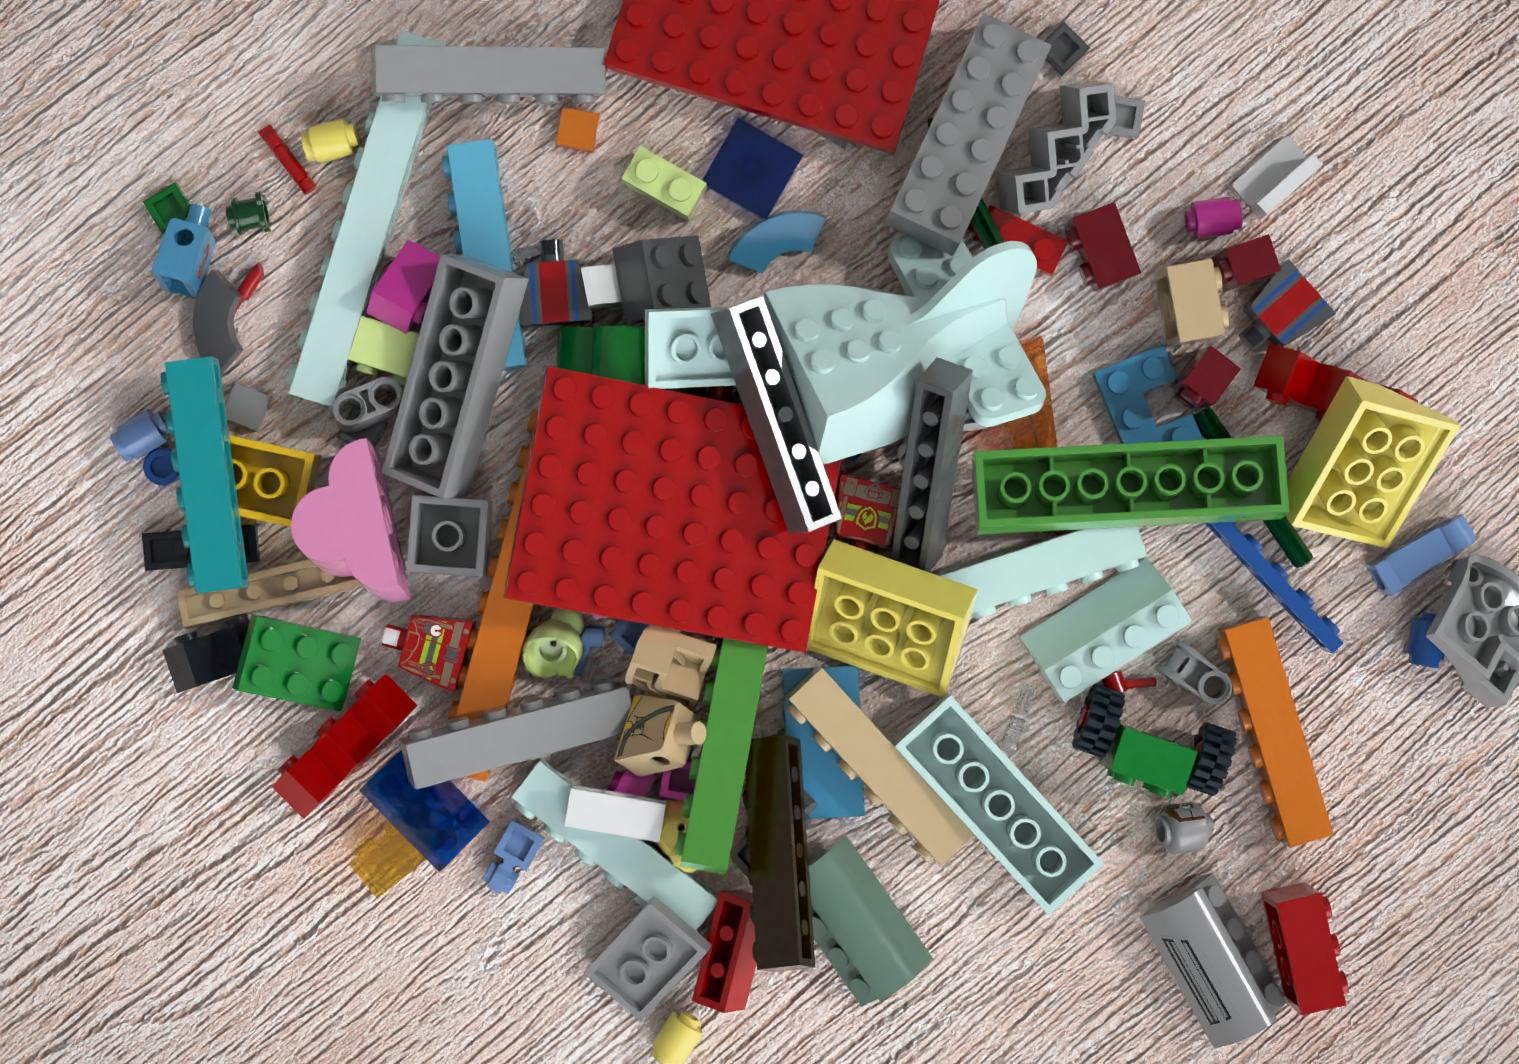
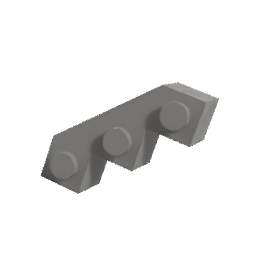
[997,81,1116,214]

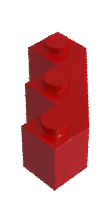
[1253,343,1418,421]
[272,674,418,819]

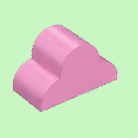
[291,438,411,602]

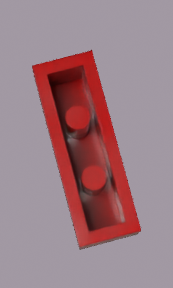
[692,889,757,1013]

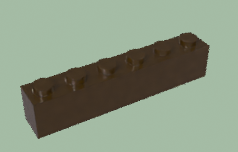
[743,734,816,972]

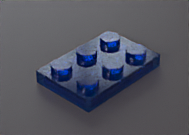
[359,750,490,872]

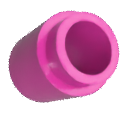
[1184,197,1243,239]

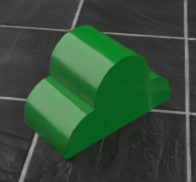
[556,326,706,398]

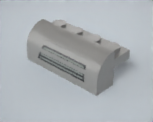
[1140,873,1287,1048]

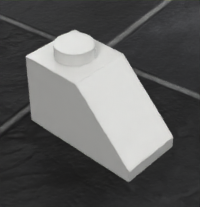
[581,264,622,312]

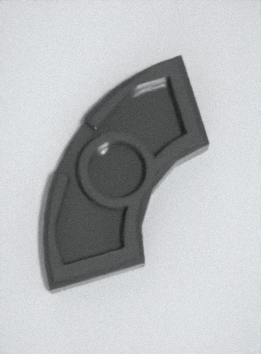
[193,269,244,375]

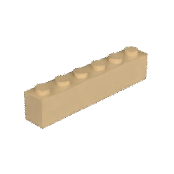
[784,666,974,866]

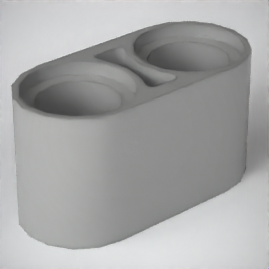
[332,377,403,433]

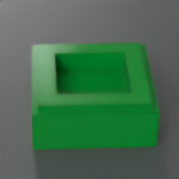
[143,182,190,235]

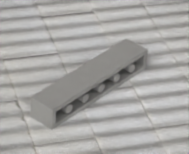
[371,45,606,104]
[399,678,631,789]

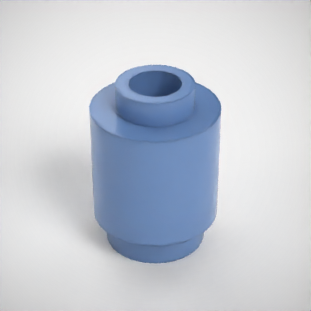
[110,409,169,461]

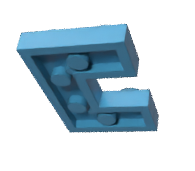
[1092,344,1203,444]

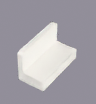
[1231,136,1323,219]

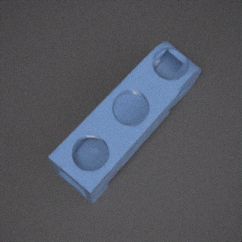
[1365,514,1477,596]

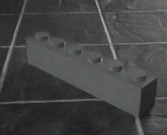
[711,296,842,534]
[891,357,973,572]

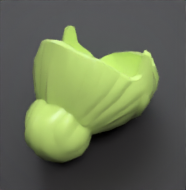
[521,608,584,679]

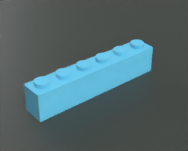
[442,138,528,370]

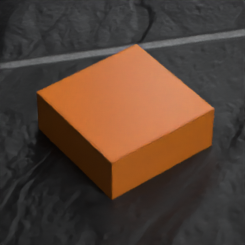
[556,107,600,153]

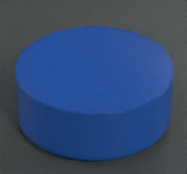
[143,448,180,485]

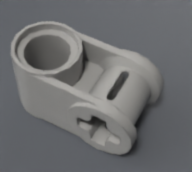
[1157,640,1232,704]

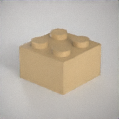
[1154,259,1229,348]

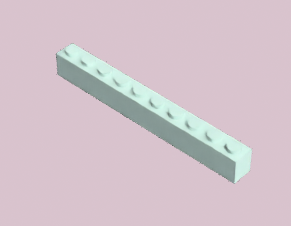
[286,30,446,407]

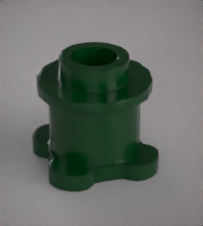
[226,191,271,235]

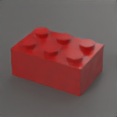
[1261,882,1349,1015]

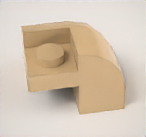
[625,625,717,712]

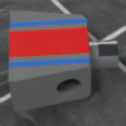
[519,239,594,328]
[1239,259,1336,351]

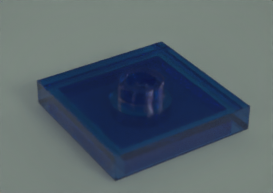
[702,117,803,220]

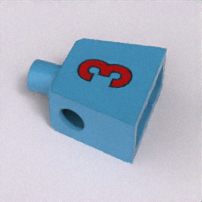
[151,204,215,299]

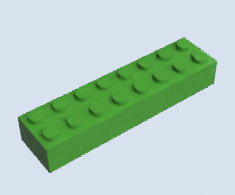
[972,436,1290,535]

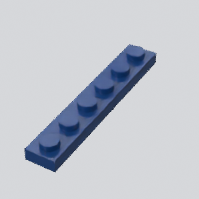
[1205,521,1344,653]

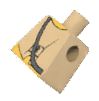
[614,694,706,776]

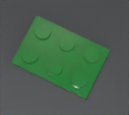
[232,614,361,712]

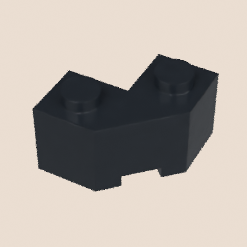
[162,613,250,693]

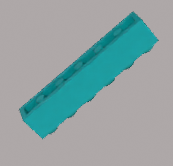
[161,356,249,594]

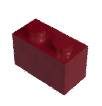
[1065,202,1141,292]
[1211,234,1281,292]
[1170,346,1241,410]

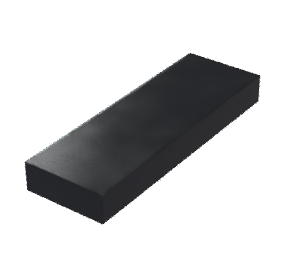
[142,524,260,571]

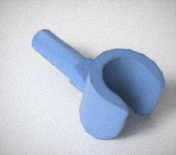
[574,625,605,676]

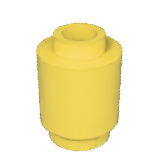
[301,118,360,164]
[651,1010,703,1064]

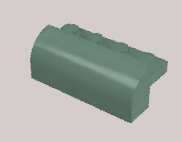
[808,836,933,1007]

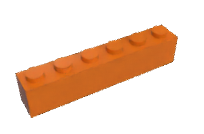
[1216,616,1334,848]

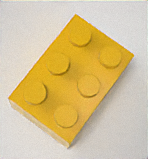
[229,435,322,527]

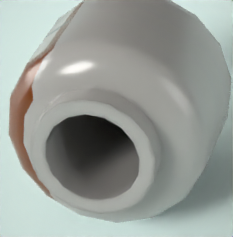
[1154,802,1213,854]

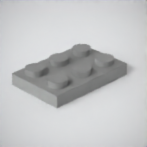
[584,896,712,1021]

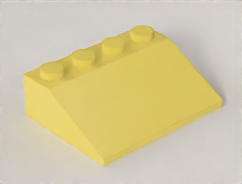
[1286,376,1460,548]
[807,539,978,698]

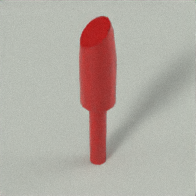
[235,262,264,313]

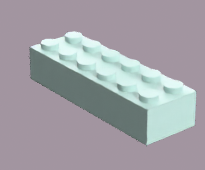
[892,693,1105,916]

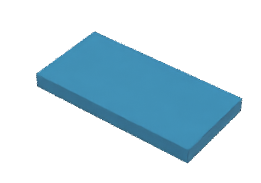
[783,665,865,819]

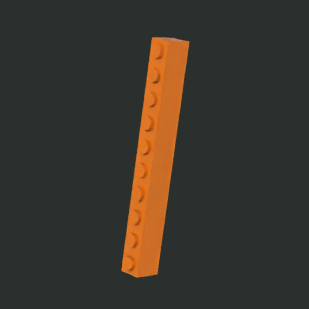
[448,409,538,782]

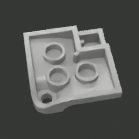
[1425,555,1519,708]

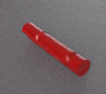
[258,124,317,195]

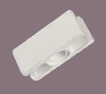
[564,784,667,842]

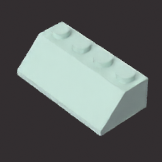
[1019,557,1193,703]

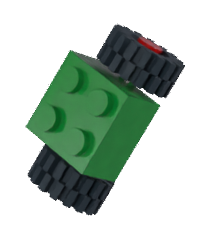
[1072,684,1237,798]

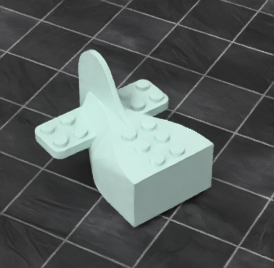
[764,235,1046,465]

